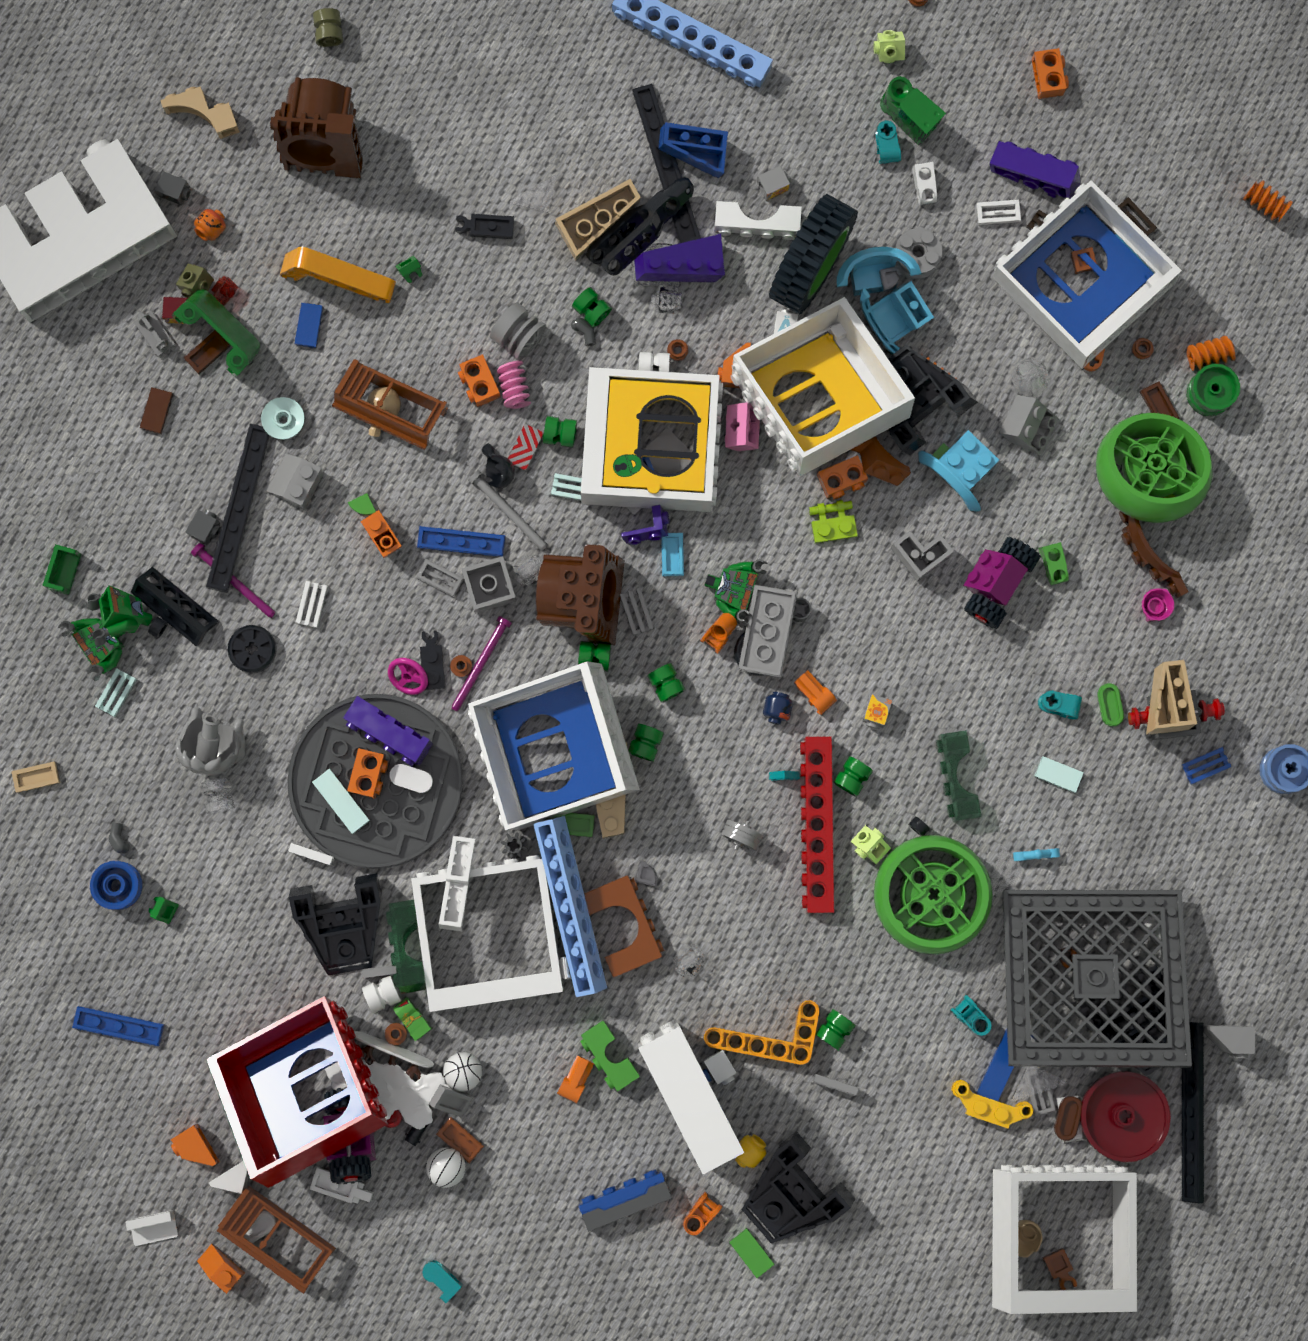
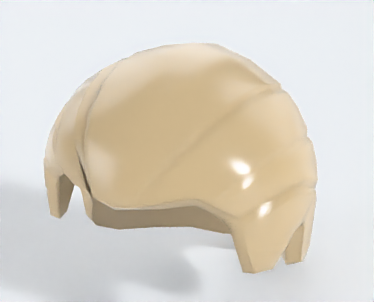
[367,387,401,437]
[1018,1220,1043,1258]

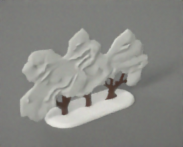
[324,1031,450,1129]

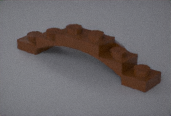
[1119,511,1189,598]

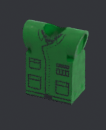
[880,76,946,146]

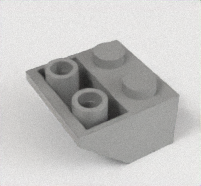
[999,395,1059,456]

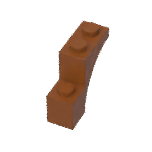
[850,437,911,486]

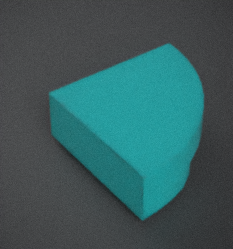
[769,770,800,781]

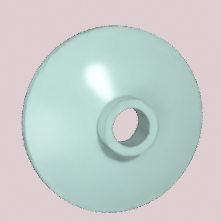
[261,397,305,440]

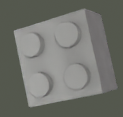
[462,556,517,614]

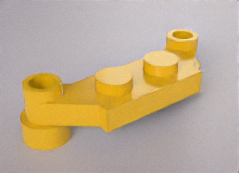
[951,1080,1033,1129]

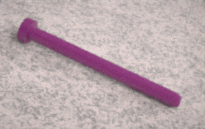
[191,542,275,618]
[452,616,512,711]

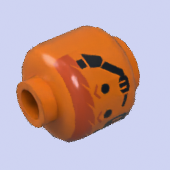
[194,209,226,241]

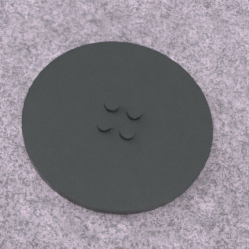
[288,694,463,869]

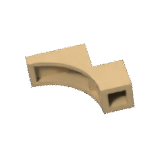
[160,86,240,139]

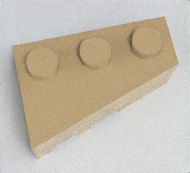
[1146,660,1197,735]

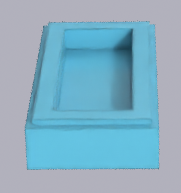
[661,533,684,577]

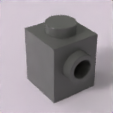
[185,509,221,545]

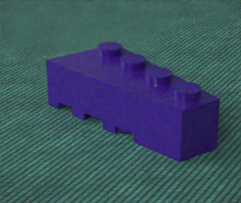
[989,141,1081,199]
[634,234,725,283]
[343,696,433,766]

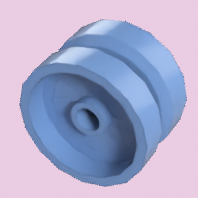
[1260,744,1308,794]

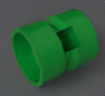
[572,287,612,328]
[543,416,577,448]
[578,641,611,672]
[647,663,686,703]
[628,723,664,762]
[833,756,873,797]
[815,1009,856,1051]

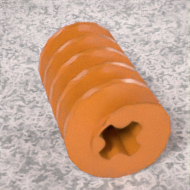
[1243,180,1293,222]
[1186,336,1236,371]

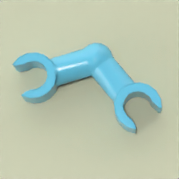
[1013,848,1060,861]

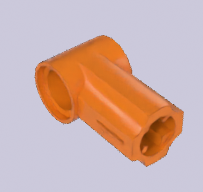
[794,670,837,715]
[557,1055,594,1104]

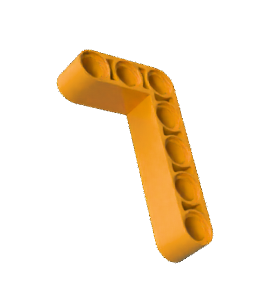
[280,247,396,303]
[704,1000,819,1065]

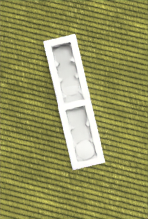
[439,836,475,932]

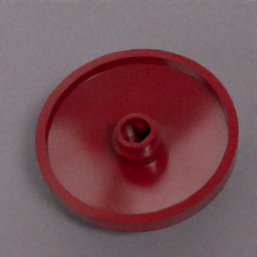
[1080,1071,1171,1162]

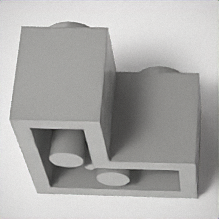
[891,531,954,581]

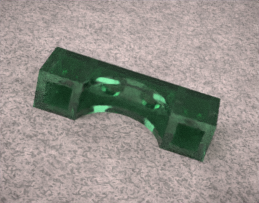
[936,730,982,822]
[386,899,427,994]

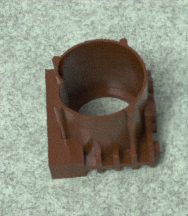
[270,77,363,179]
[536,545,625,646]

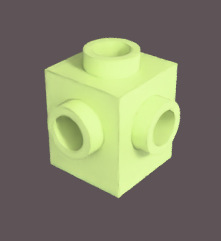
[873,30,905,63]
[851,825,891,864]

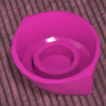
[1142,588,1174,622]

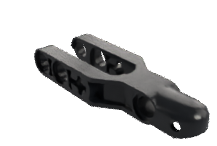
[586,177,694,276]

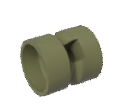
[313,8,343,47]

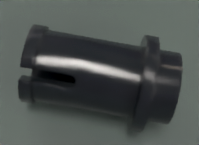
[404,1124,429,1146]

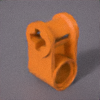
[700,613,737,654]
[683,1191,723,1235]

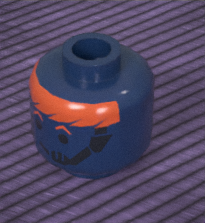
[763,692,793,725]

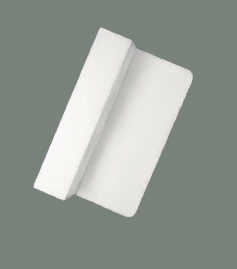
[126,1210,178,1246]

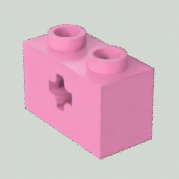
[725,403,760,451]

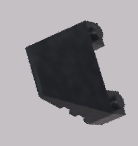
[888,345,978,455]
[289,873,382,976]
[1078,964,1166,1076]
[741,1131,855,1244]

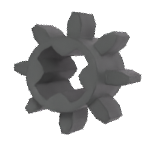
[501,832,528,859]

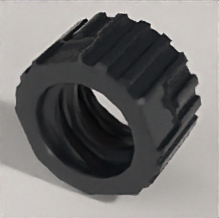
[148,617,168,639]
[908,816,930,836]

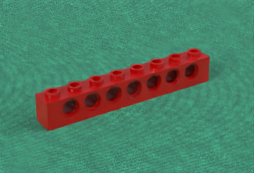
[800,736,834,913]

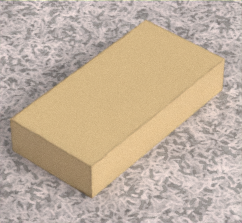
[11,761,60,793]

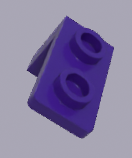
[621,505,670,545]

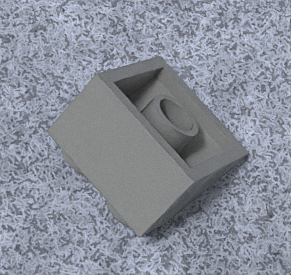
[266,454,324,510]
[1204,1025,1255,1058]

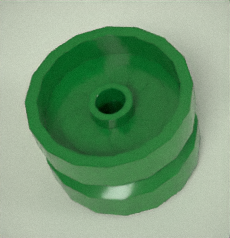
[1186,364,1240,417]

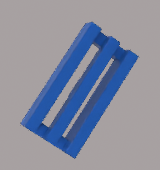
[1182,747,1231,785]

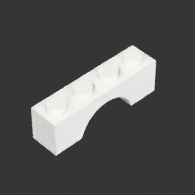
[714,201,802,240]

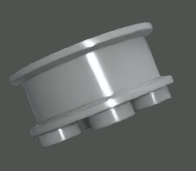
[895,228,942,279]

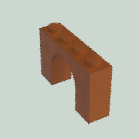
[584,875,664,978]

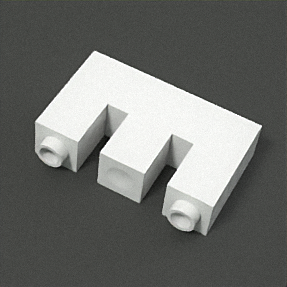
[0,139,177,323]

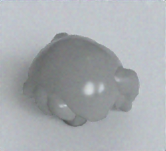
[175,707,246,776]

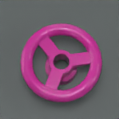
[388,658,428,695]

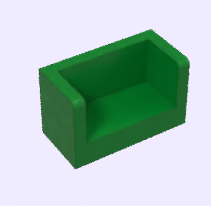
[42,544,82,595]

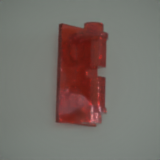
[211,276,239,306]

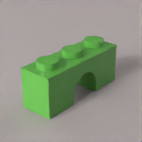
[580,1020,640,1092]

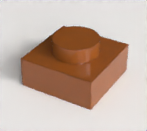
[1071,247,1097,274]

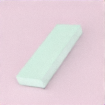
[312,769,370,834]

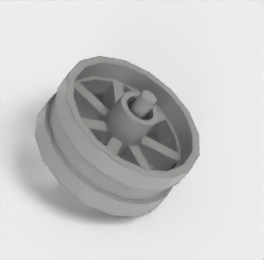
[721,820,763,851]

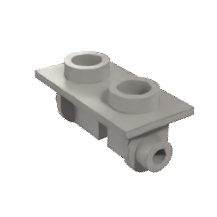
[134,311,175,357]

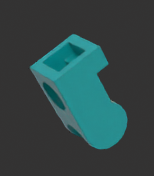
[422,1260,463,1303]

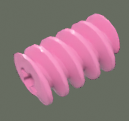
[497,361,531,409]

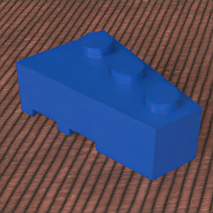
[659,122,728,178]

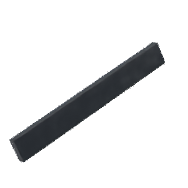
[632,84,701,243]
[206,424,270,593]
[1182,1022,1204,1204]

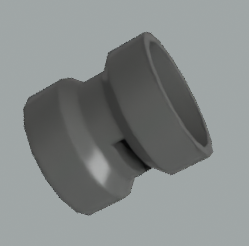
[793,598,811,622]

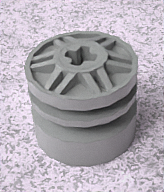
[490,302,546,360]

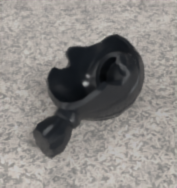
[481,443,515,489]

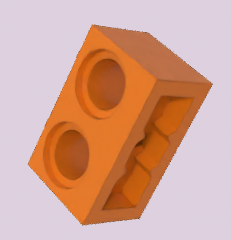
[1031,48,1069,99]
[458,354,501,407]
[817,455,868,500]
[347,748,388,799]

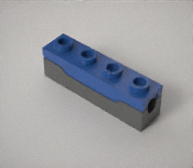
[578,1169,672,1232]

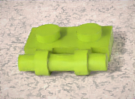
[809,500,858,543]

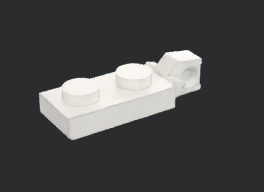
[310,1167,374,1204]

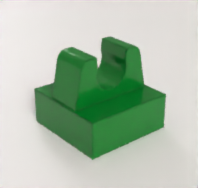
[395,256,422,283]
[148,896,179,924]

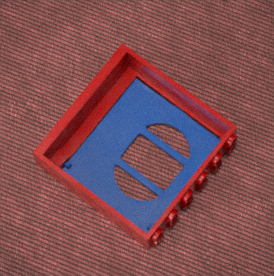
[207,996,388,1188]

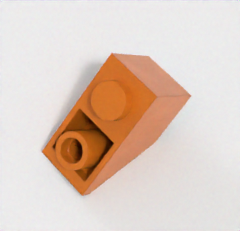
[360,510,402,558]

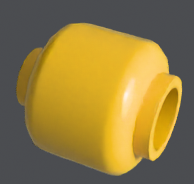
[735,1134,767,1168]

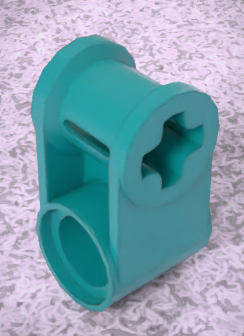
[875,120,901,164]
[1038,690,1082,720]
[950,995,992,1036]

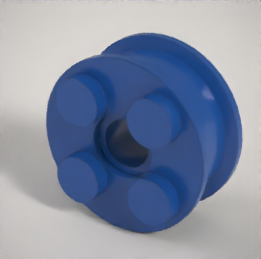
[90,861,143,910]

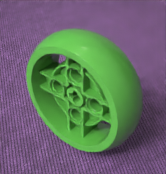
[1096,413,1213,523]
[874,835,993,954]

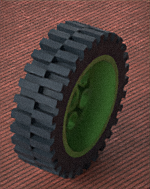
[769,194,858,315]

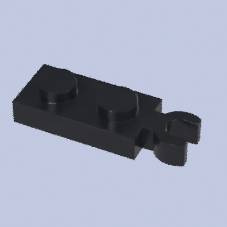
[455,214,514,239]
[420,630,445,690]

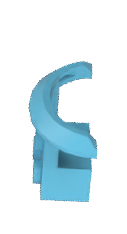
[836,247,921,296]
[860,281,934,355]
[918,430,999,511]

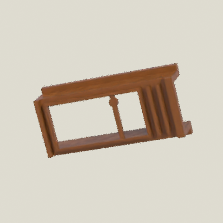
[332,359,448,450]
[217,1186,336,1294]

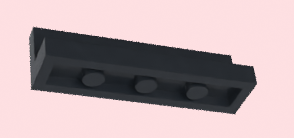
[130,567,218,646]

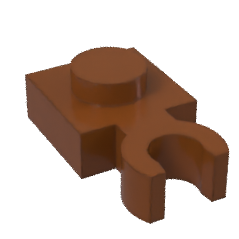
[1042,1248,1077,1290]

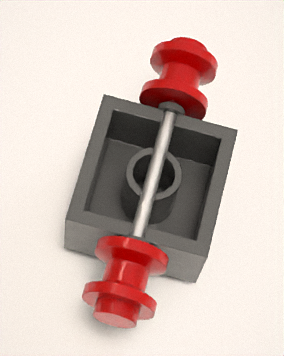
[1128,690,1225,740]

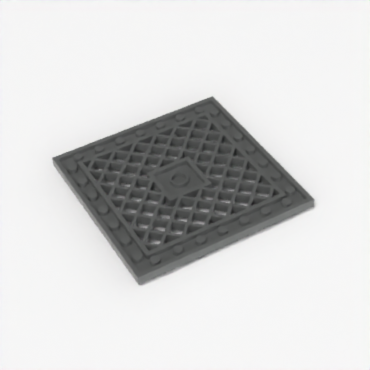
[1003,890,1192,1068]

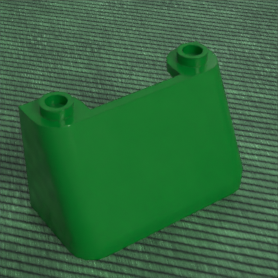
[172,290,260,377]

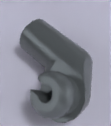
[571,318,596,346]
[109,822,130,853]

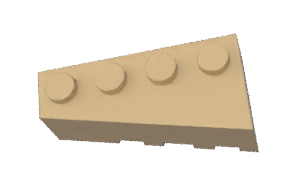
[555,179,641,261]
[594,742,627,839]

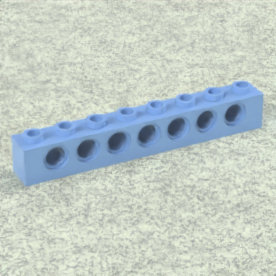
[612,0,773,88]
[534,816,607,997]

